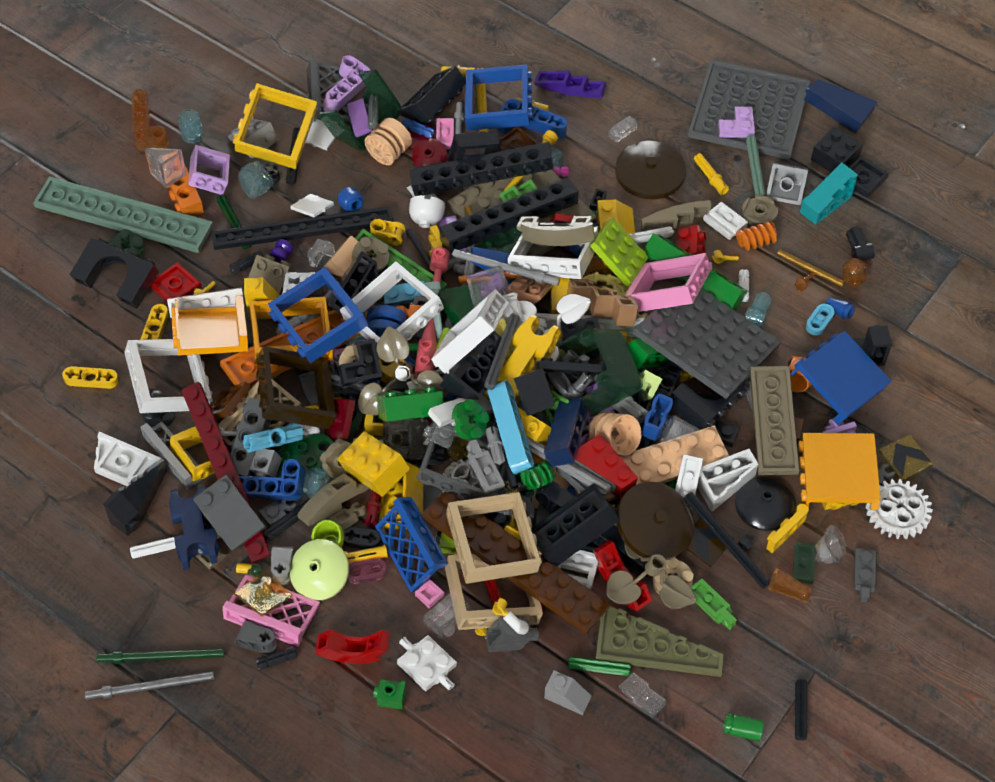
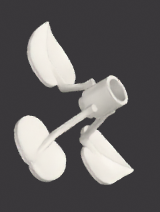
[516,294,591,374]

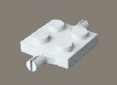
[397,635,457,691]

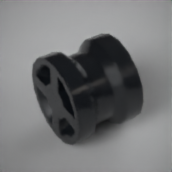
[261,162,280,184]

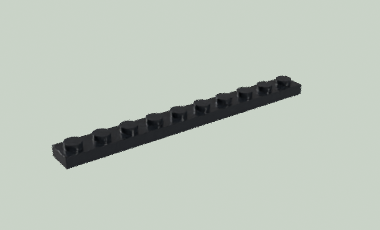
[211,206,394,250]

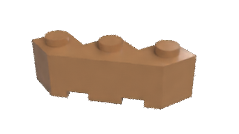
[567,279,638,328]

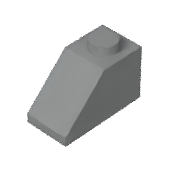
[544,670,592,715]

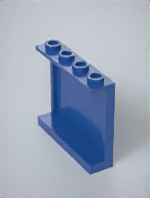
[791,331,892,425]

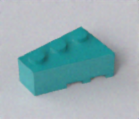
[800,163,858,225]

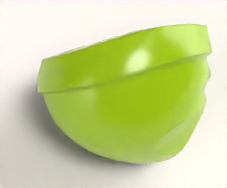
[311,520,344,548]

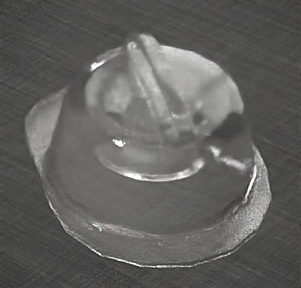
[815,525,846,564]

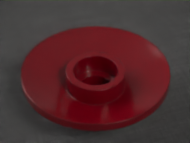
[412,139,447,168]

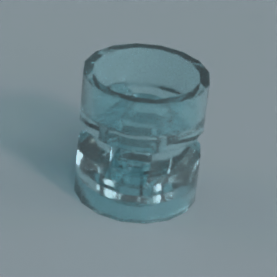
[177,110,203,143]

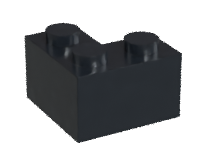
[852,325,892,366]
[338,339,383,387]

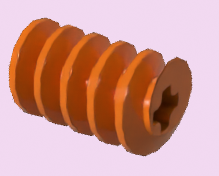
[736,221,777,251]

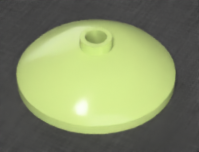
[289,539,349,601]

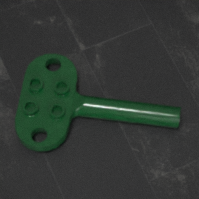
[264,420,333,490]

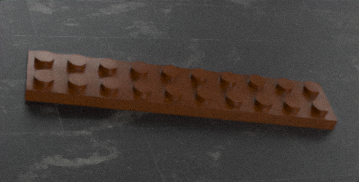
[421,492,611,634]

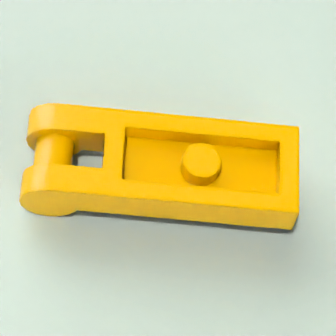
[766,504,809,554]

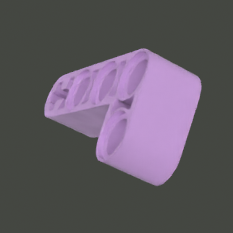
[323,55,371,114]

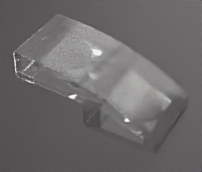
[619,673,666,719]

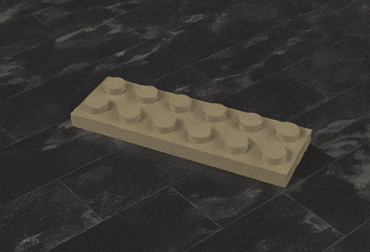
[750,366,799,475]

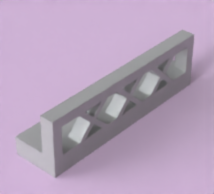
[140,422,202,489]

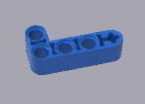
[497,99,567,140]
[240,459,306,500]

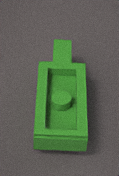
[690,578,737,630]

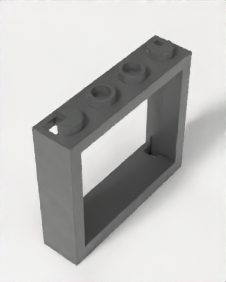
[416,423,505,499]

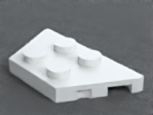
[94,432,164,487]

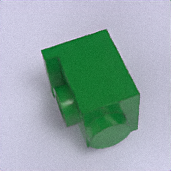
[373,680,406,710]

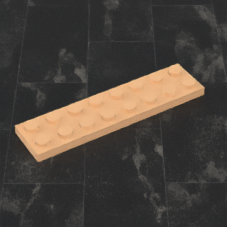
[574,425,729,501]

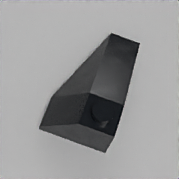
[440,331,502,400]
[103,458,167,536]

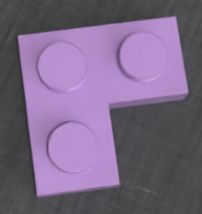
[718,107,755,138]

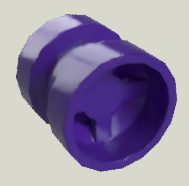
[269,239,294,263]

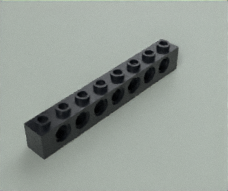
[410,142,554,196]
[439,178,579,253]

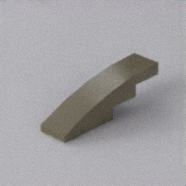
[640,200,711,232]

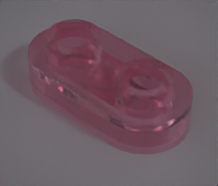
[347,558,387,584]

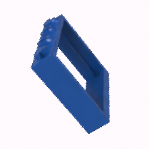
[465,65,532,131]
[268,267,368,363]

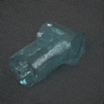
[744,292,772,328]

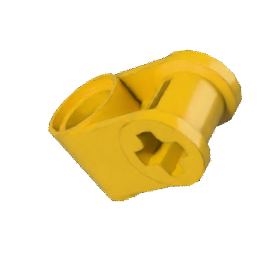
[370,219,406,246]

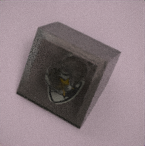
[383,419,428,460]

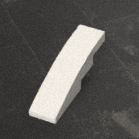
[428,396,494,428]

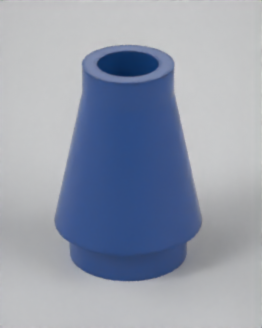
[826,297,855,319]

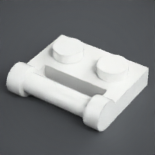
[557,550,598,590]

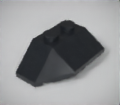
[328,251,379,316]

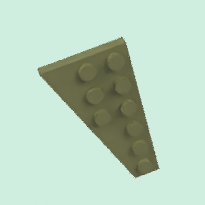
[596,606,724,677]

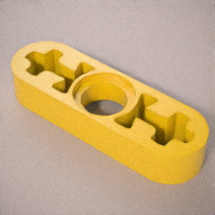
[140,304,169,340]
[62,366,119,389]

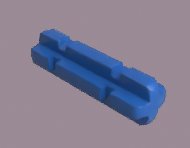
[402,118,434,138]

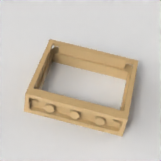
[446,492,542,584]
[445,554,543,630]

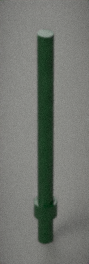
[97,648,225,664]

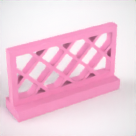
[223,575,320,647]

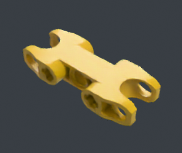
[483,315,561,403]

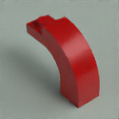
[593,540,653,611]
[315,629,389,664]

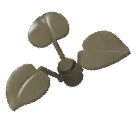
[358,326,449,415]
[606,543,696,609]

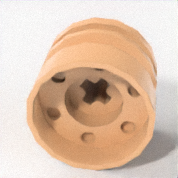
[365,118,412,165]
[588,412,641,456]

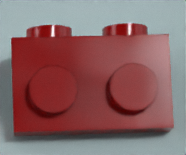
[677,224,707,255]

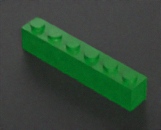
[644,234,748,310]

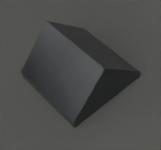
[514,368,556,416]

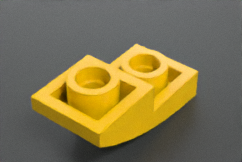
[428,225,442,258]

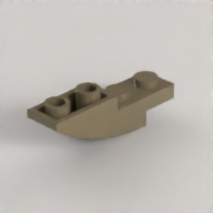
[297,474,370,526]

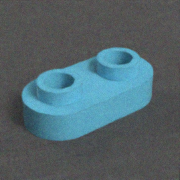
[806,304,835,336]

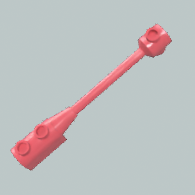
[414,247,450,379]

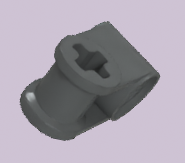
[235,621,277,654]

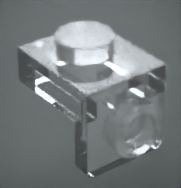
[307,239,335,268]
[423,421,456,449]

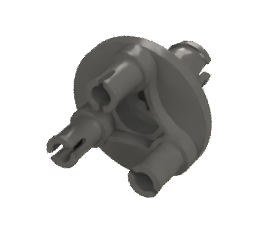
[543,350,604,417]

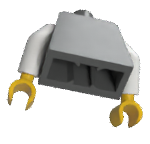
[475,598,539,652]

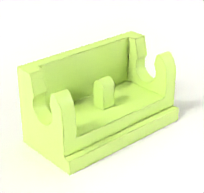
[637,370,662,403]

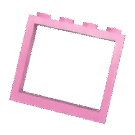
[625,253,712,312]

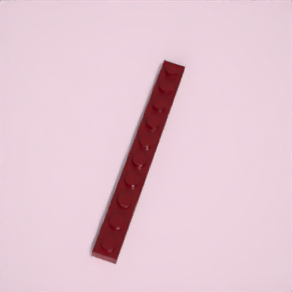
[181,381,271,564]

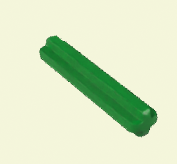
[568,656,631,676]

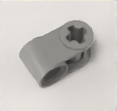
[271,546,294,586]

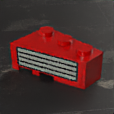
[574,434,638,498]

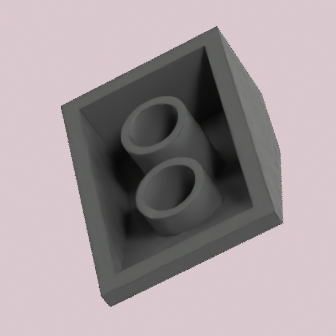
[193,475,265,552]

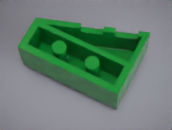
[624,338,669,369]
[376,387,443,422]

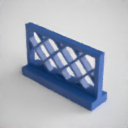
[375,497,448,593]

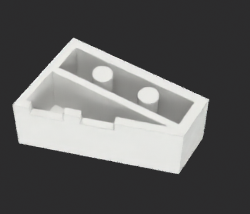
[697,449,758,512]

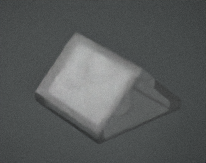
[145,148,186,188]
[466,265,509,307]
[652,416,700,445]

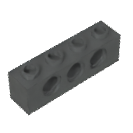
[230,397,272,476]

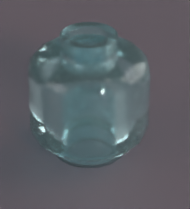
[303,468,330,498]

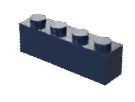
[544,398,587,467]

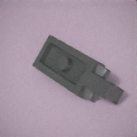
[853,548,876,603]

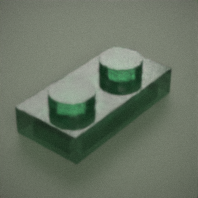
[792,543,815,585]

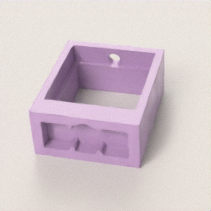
[188,145,230,195]

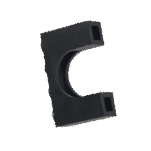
[69,237,159,309]
[669,379,750,430]

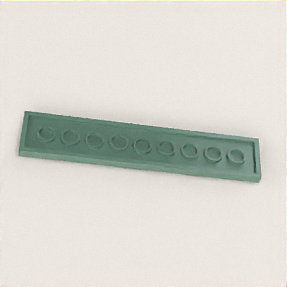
[33,177,213,253]

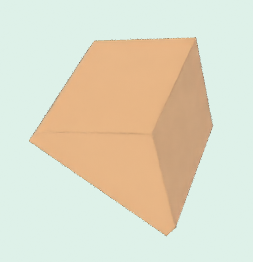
[323,236,372,277]

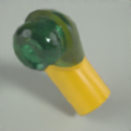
[236,563,263,578]

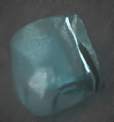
[238,161,274,199]

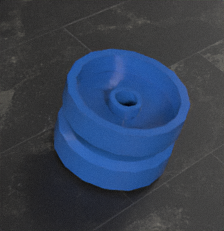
[364,305,408,340]

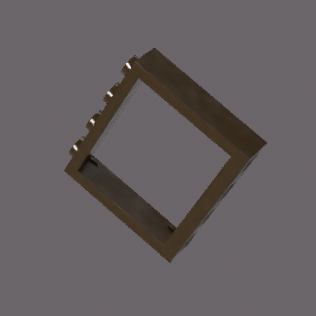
[254,346,336,429]

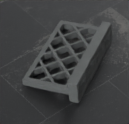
[307,59,351,122]

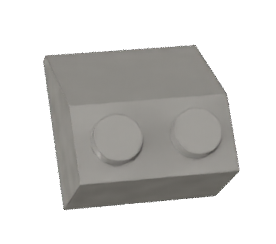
[766,162,808,205]

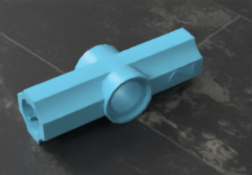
[243,424,304,452]

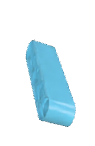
[488,380,534,474]

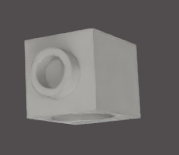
[250,449,282,477]

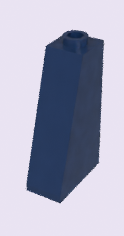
[804,79,878,134]

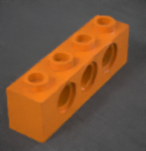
[157,152,204,216]

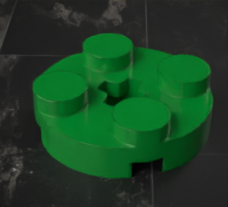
[452,399,489,440]

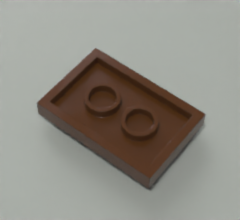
[210,381,251,420]

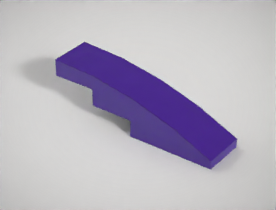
[534,71,607,98]

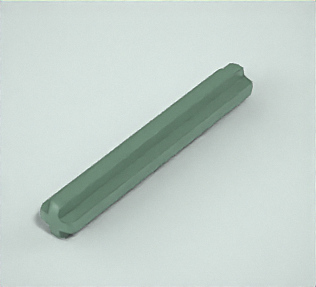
[746,135,765,196]

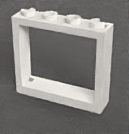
[508,227,598,279]
[340,261,444,348]
[431,289,509,373]
[124,339,213,413]

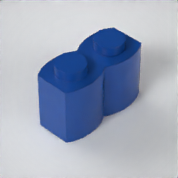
[642,393,673,441]

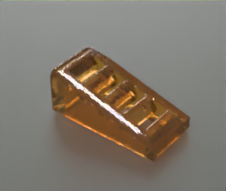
[768,568,812,603]

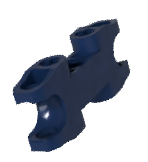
[169,484,219,570]

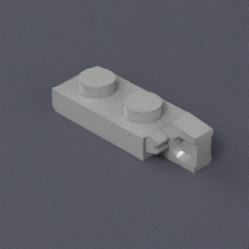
[466,439,505,494]

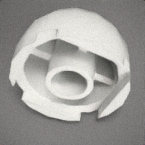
[409,195,445,228]

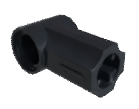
[846,226,875,262]

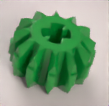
[520,461,556,490]

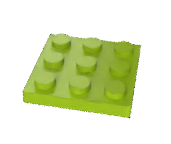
[590,217,649,287]

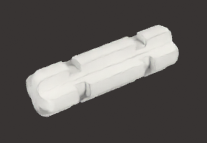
[739,269,749,302]

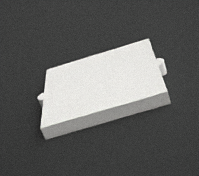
[305,119,341,150]
[291,194,334,217]

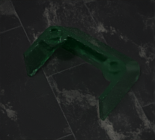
[318,69,401,151]
[560,328,643,415]

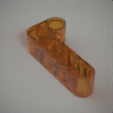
[132,89,169,151]

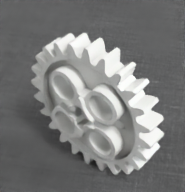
[866,479,933,539]

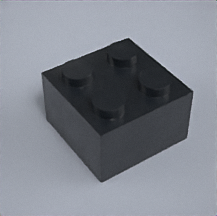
[811,126,863,173]

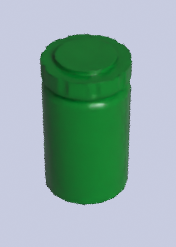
[723,712,764,742]

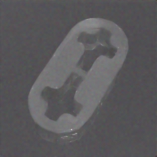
[608,116,638,142]

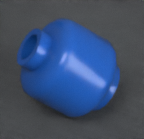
[337,187,364,212]

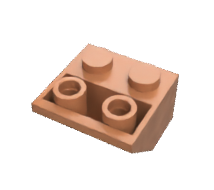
[505,276,553,305]

